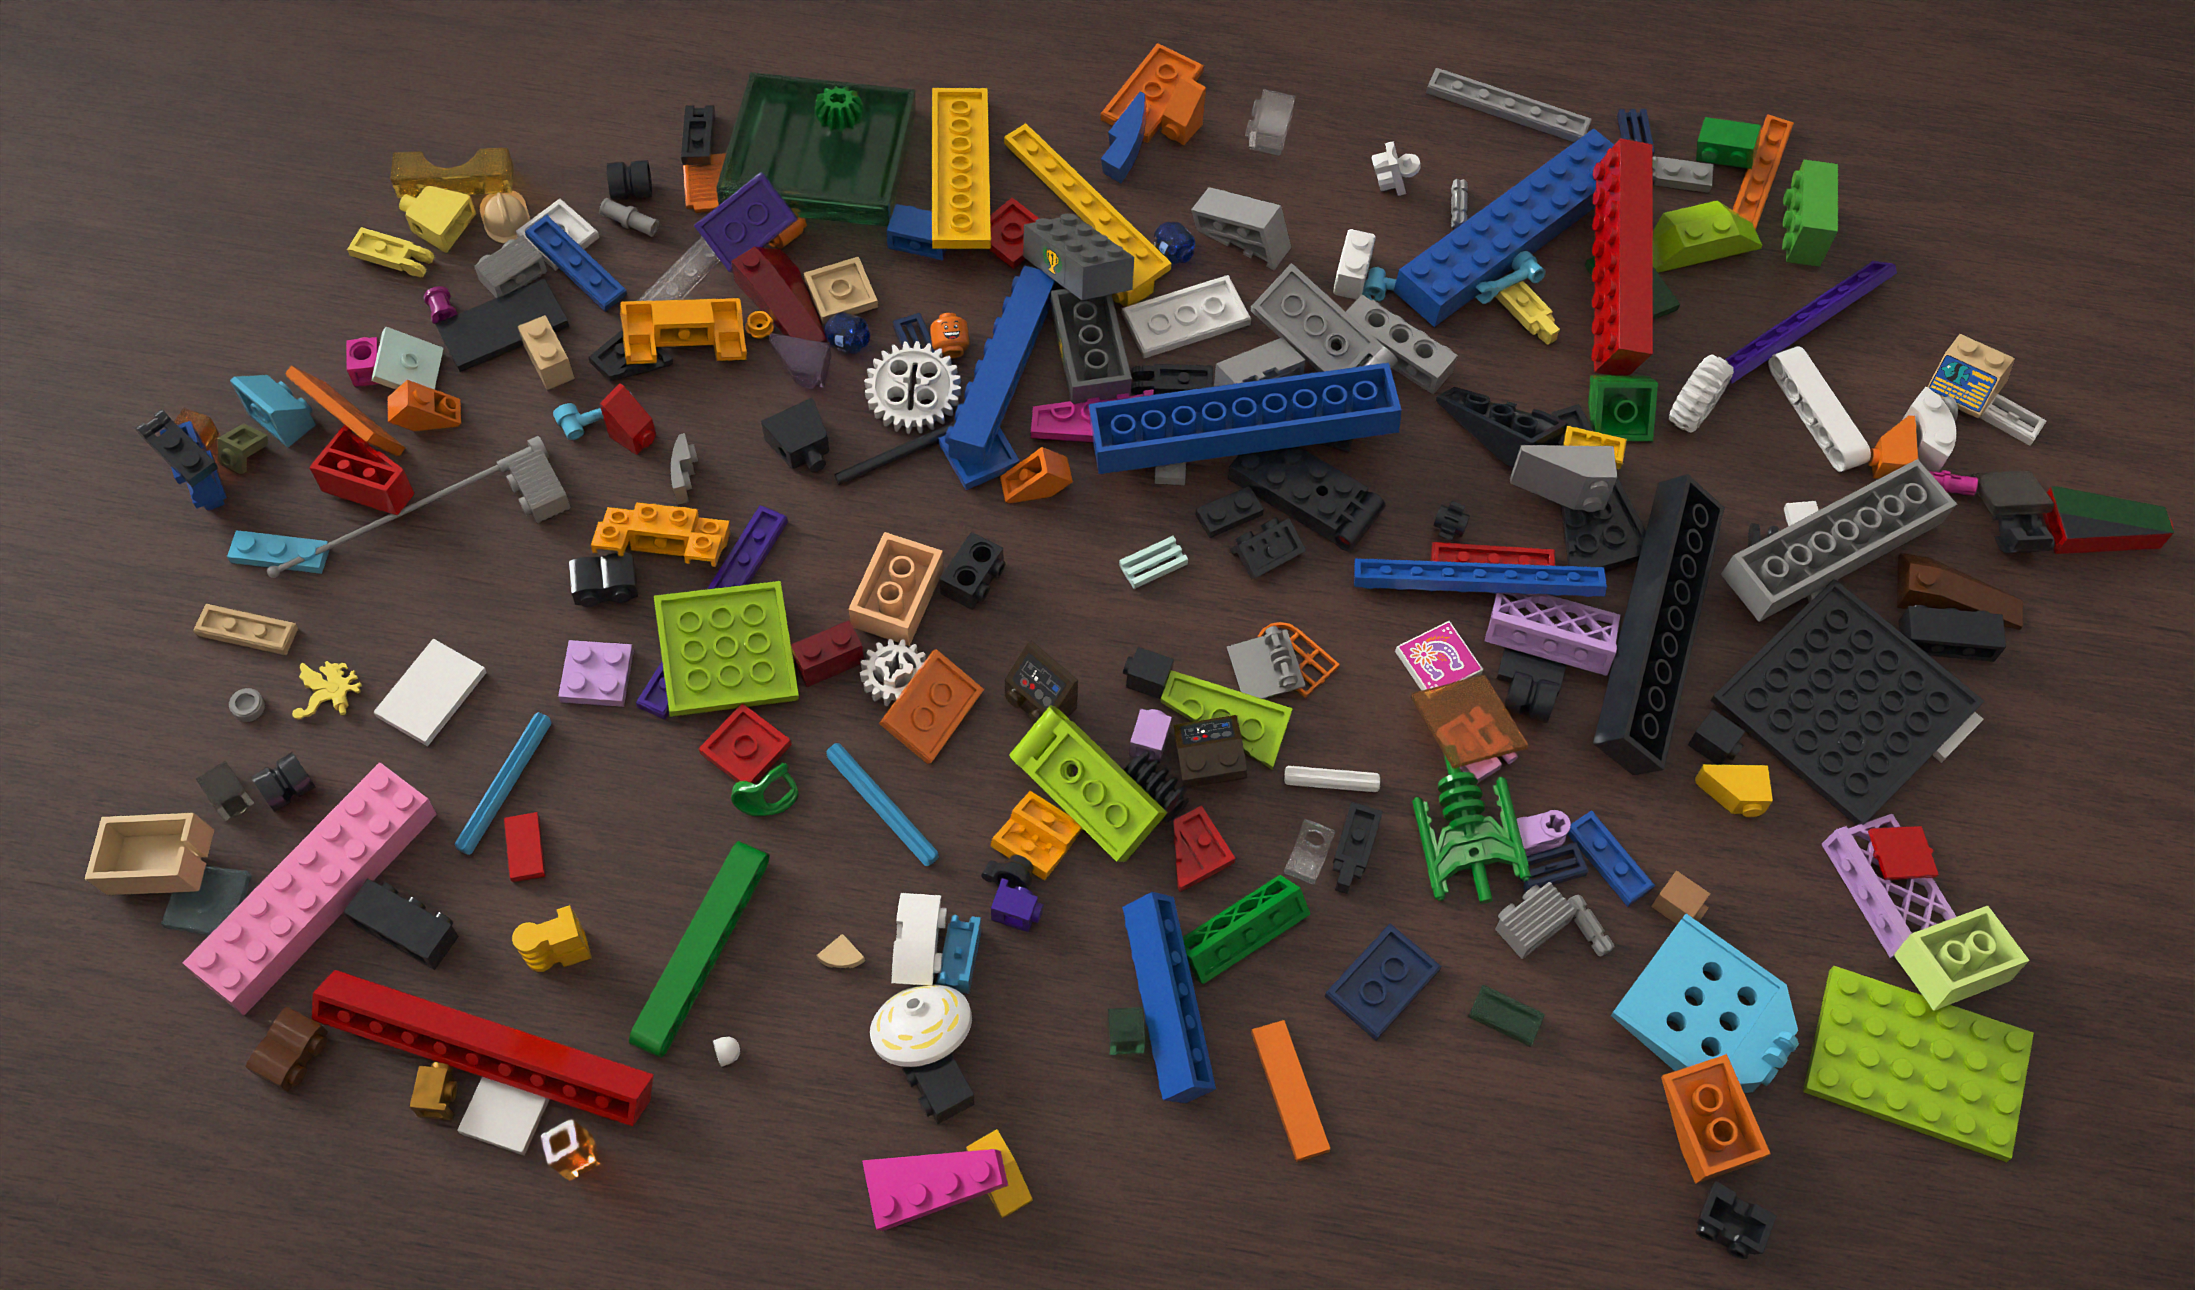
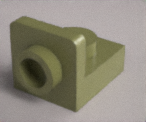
[218,423,268,474]

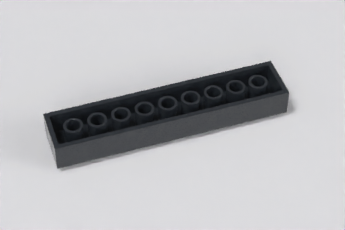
[1593,474,1725,775]

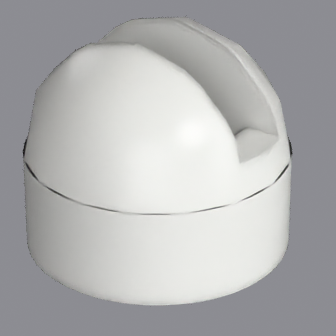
[713,1037,740,1067]

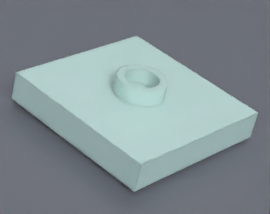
[371,327,443,390]

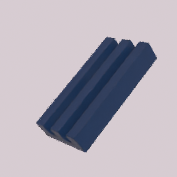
[1617,109,1655,157]
[893,313,935,372]
[1519,842,1589,893]

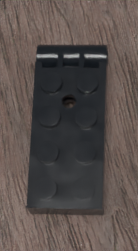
[1228,446,1386,552]

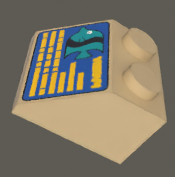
[1928,334,2015,419]

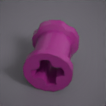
[423,286,457,324]

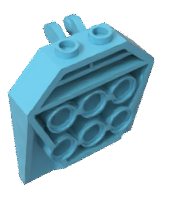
[1611,914,1799,1093]

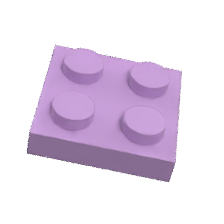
[558,640,634,707]

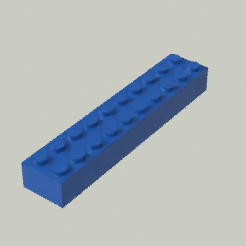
[1394,129,1614,327]
[1089,363,1402,474]

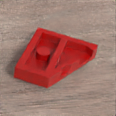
[1173,805,1236,892]

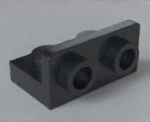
[1230,517,1306,580]

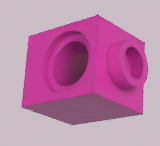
[346,337,380,387]

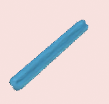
[455,712,551,855]
[826,743,939,866]

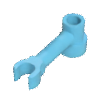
[1475,251,1546,304]
[1362,267,1396,301]
[553,392,633,440]

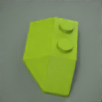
[1653,201,1762,273]

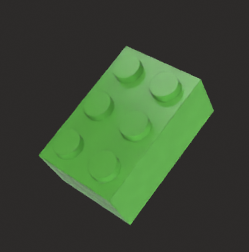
[1782,160,1838,267]

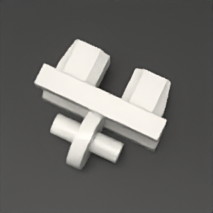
[1372,141,1421,196]

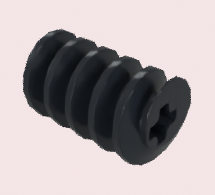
[1124,751,1189,823]

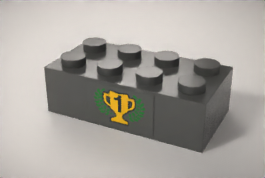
[1023,214,1134,300]
[1051,289,1132,404]

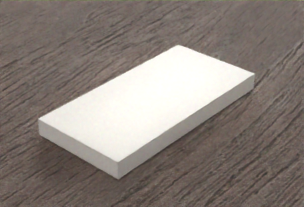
[1122,275,1251,359]

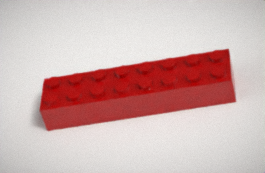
[1591,138,1653,376]

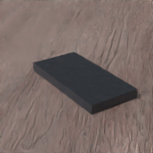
[435,278,569,372]

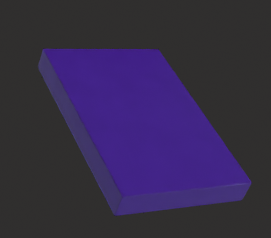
[694,172,798,272]

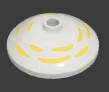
[870,984,972,1067]

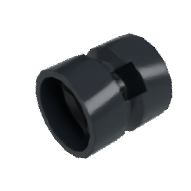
[607,160,652,200]
[1503,671,1559,723]
[251,752,316,812]

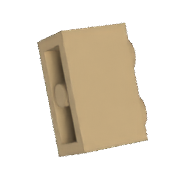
[518,315,574,390]

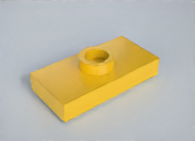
[1563,426,1627,469]

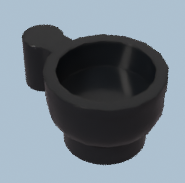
[981,855,1034,889]

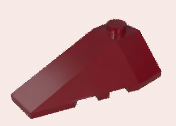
[731,246,827,357]

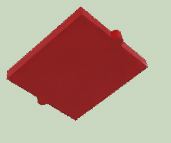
[1868,826,1939,880]

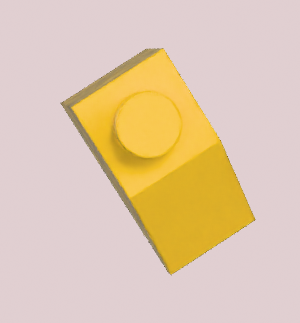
[1695,764,1773,817]
[966,1129,1033,1218]

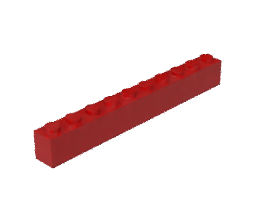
[312,970,654,1126]

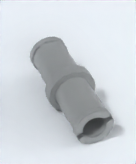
[599,198,659,237]

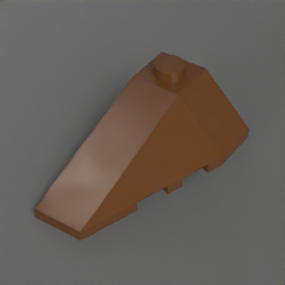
[1897,553,2023,630]

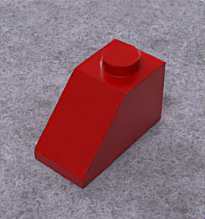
[600,383,656,455]

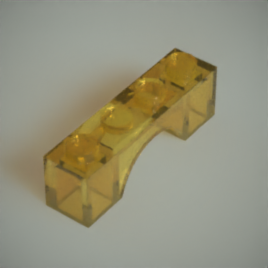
[390,147,514,198]

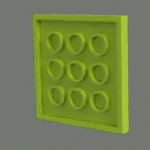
[654,581,799,717]

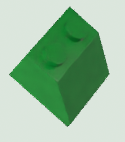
[1588,375,1658,441]

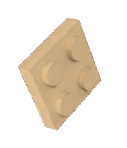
[804,257,878,324]

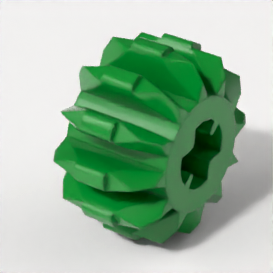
[815,85,863,133]

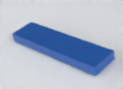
[525,215,627,312]

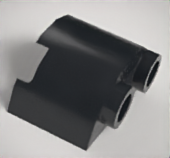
[1993,505,2054,553]
[1696,1181,1777,1259]

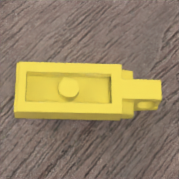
[1495,281,1560,345]

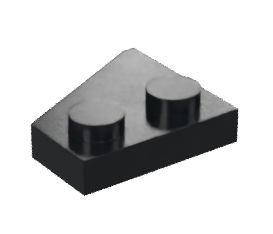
[589,329,673,382]

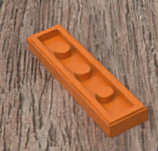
[1251,1020,1330,1162]

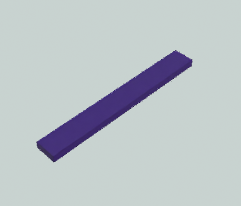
[1725,261,1897,384]
[636,505,788,720]

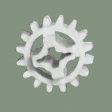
[860,639,926,706]

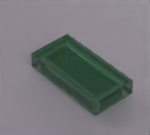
[1468,985,1545,1047]

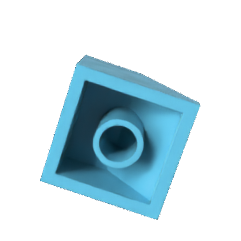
[230,375,316,448]

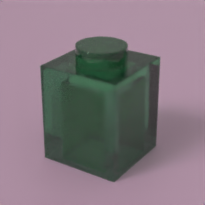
[1107,1007,1145,1055]

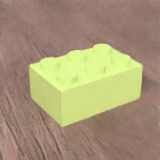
[1894,906,2029,1010]

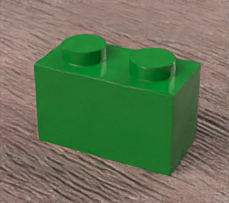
[1696,117,1761,169]

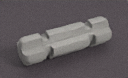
[1451,179,1468,229]
[1567,894,1614,957]

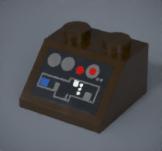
[1005,640,1078,724]
[1173,715,1247,788]

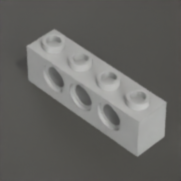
[1346,295,1458,394]

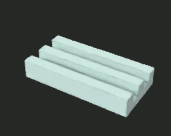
[1119,536,1188,589]

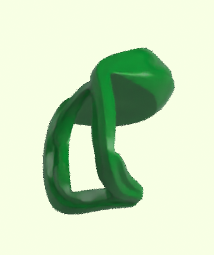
[731,763,798,816]

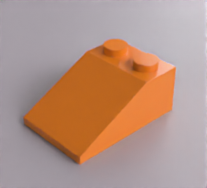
[1661,1054,1771,1184]

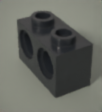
[940,532,1006,610]

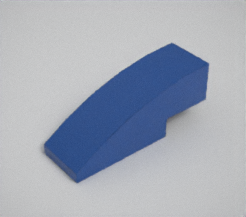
[1101,91,1146,183]

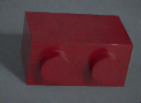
[791,620,864,687]

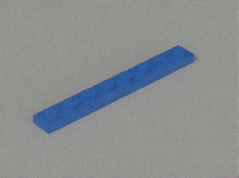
[1354,558,1607,597]

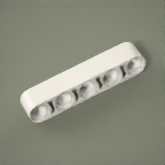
[1768,346,1871,472]

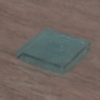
[161,865,252,935]

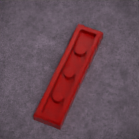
[1431,542,1555,566]

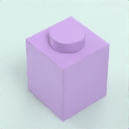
[1129,709,1172,762]

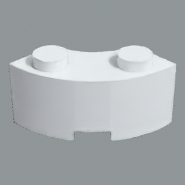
[1902,387,1956,472]
[891,893,947,986]

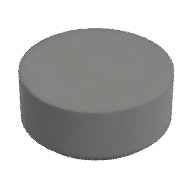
[229,688,265,722]

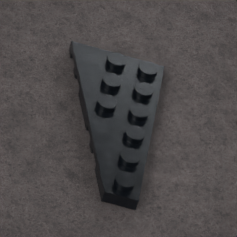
[1551,404,1646,571]

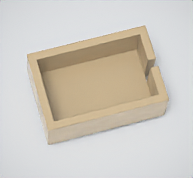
[85,813,214,895]

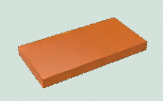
[1100,43,1204,143]
[285,365,405,456]

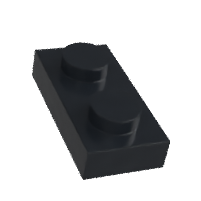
[1195,486,1264,538]

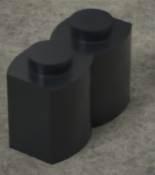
[569,553,638,607]

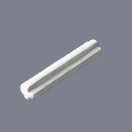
[1284,766,1380,792]

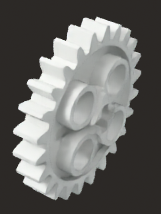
[864,341,961,434]

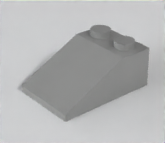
[1510,445,1618,512]

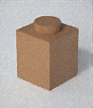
[1651,870,1710,924]

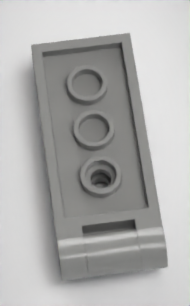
[1251,263,1398,372]

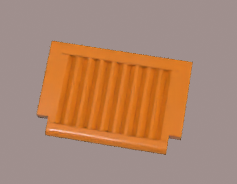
[683,153,731,213]

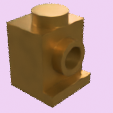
[410,1063,457,1120]

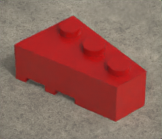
[309,424,415,516]

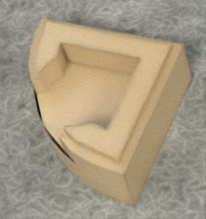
[816,934,865,968]

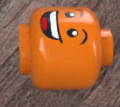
[930,313,970,359]

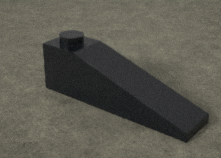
[1436,387,1568,468]

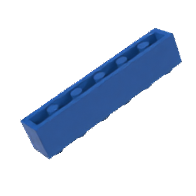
[1123,892,1216,1103]

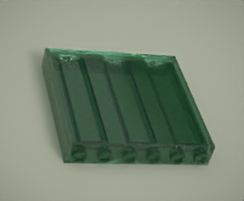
[716,72,916,227]

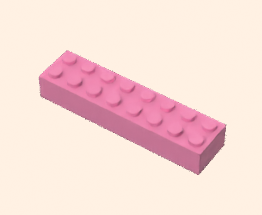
[183,762,437,1016]

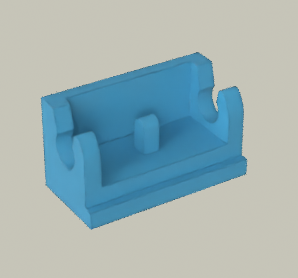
[936,915,982,994]

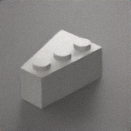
[1191,187,1291,270]
[1214,337,1305,387]

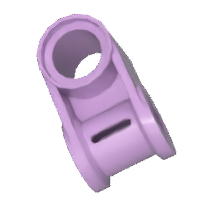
[1517,810,1571,856]

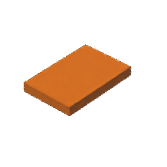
[879,649,984,764]

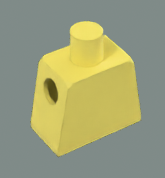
[399,186,476,253]

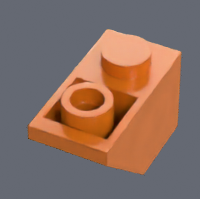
[388,380,461,431]

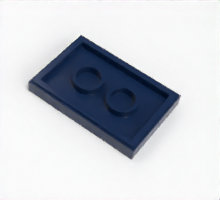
[1324,923,1442,1041]

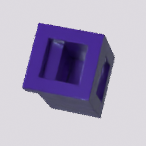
[991,878,1044,932]

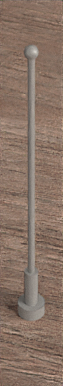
[267,436,549,578]

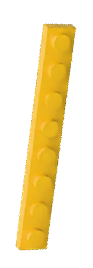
[1004,123,1172,281]

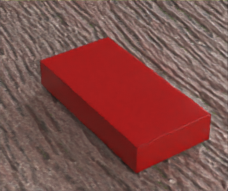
[504,812,546,882]

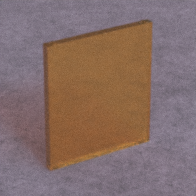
[1411,674,1528,769]

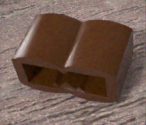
[245,1007,328,1092]

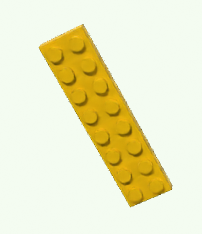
[932,88,991,249]

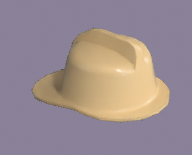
[480,189,530,244]

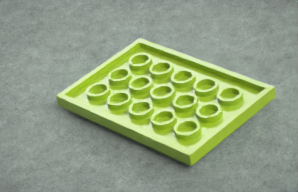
[1803,966,2034,1162]

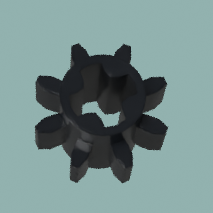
[1433,501,1470,541]

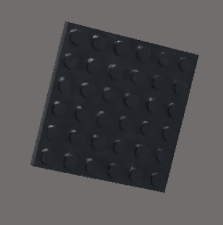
[1710,579,1984,826]

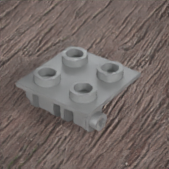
[1227,626,1306,699]

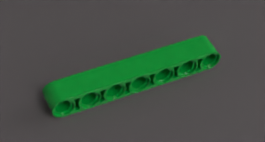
[629,841,770,1058]

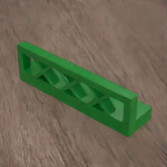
[1183,875,1311,985]

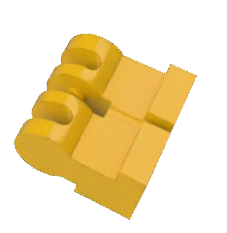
[512,905,592,972]

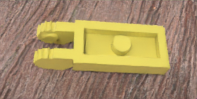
[347,227,435,278]

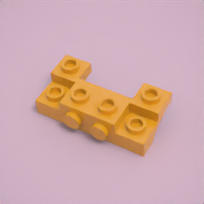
[620,298,747,364]
[591,502,730,567]

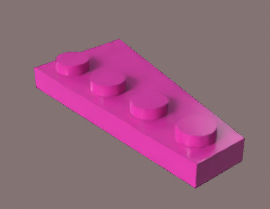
[1031,389,1154,442]
[862,1149,1008,1231]

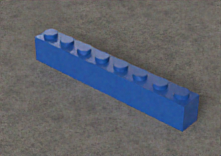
[945,265,1057,466]

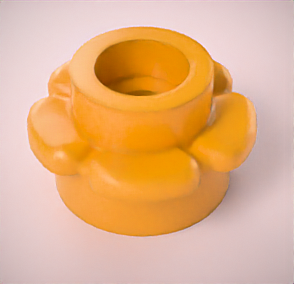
[745,311,774,339]

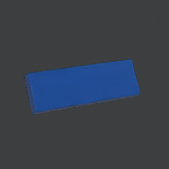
[1567,810,1655,907]

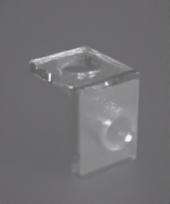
[1284,819,1335,885]

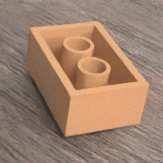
[849,532,944,646]

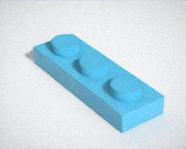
[227,530,330,574]

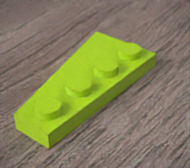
[1161,670,1292,770]

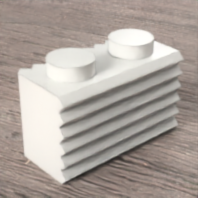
[1333,229,1376,300]

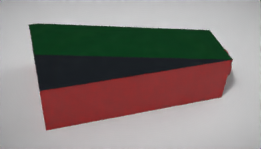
[2039,486,2174,554]

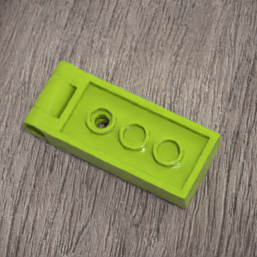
[1009,705,1167,862]

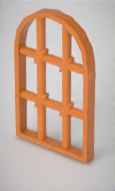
[1258,622,1340,699]

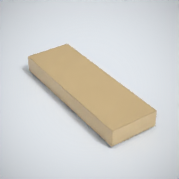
[193,604,298,655]

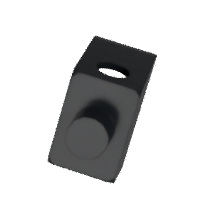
[761,398,830,472]

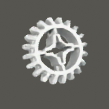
[1669,354,1733,433]

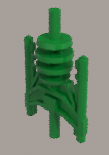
[1412,747,1531,904]

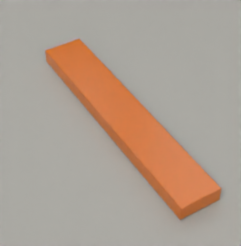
[1732,114,1794,230]

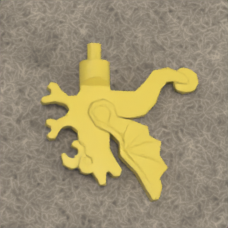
[292,661,362,720]

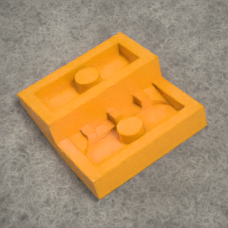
[990,791,1083,881]

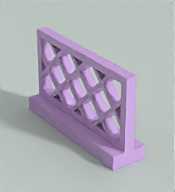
[1484,593,1620,676]
[1822,814,1956,958]

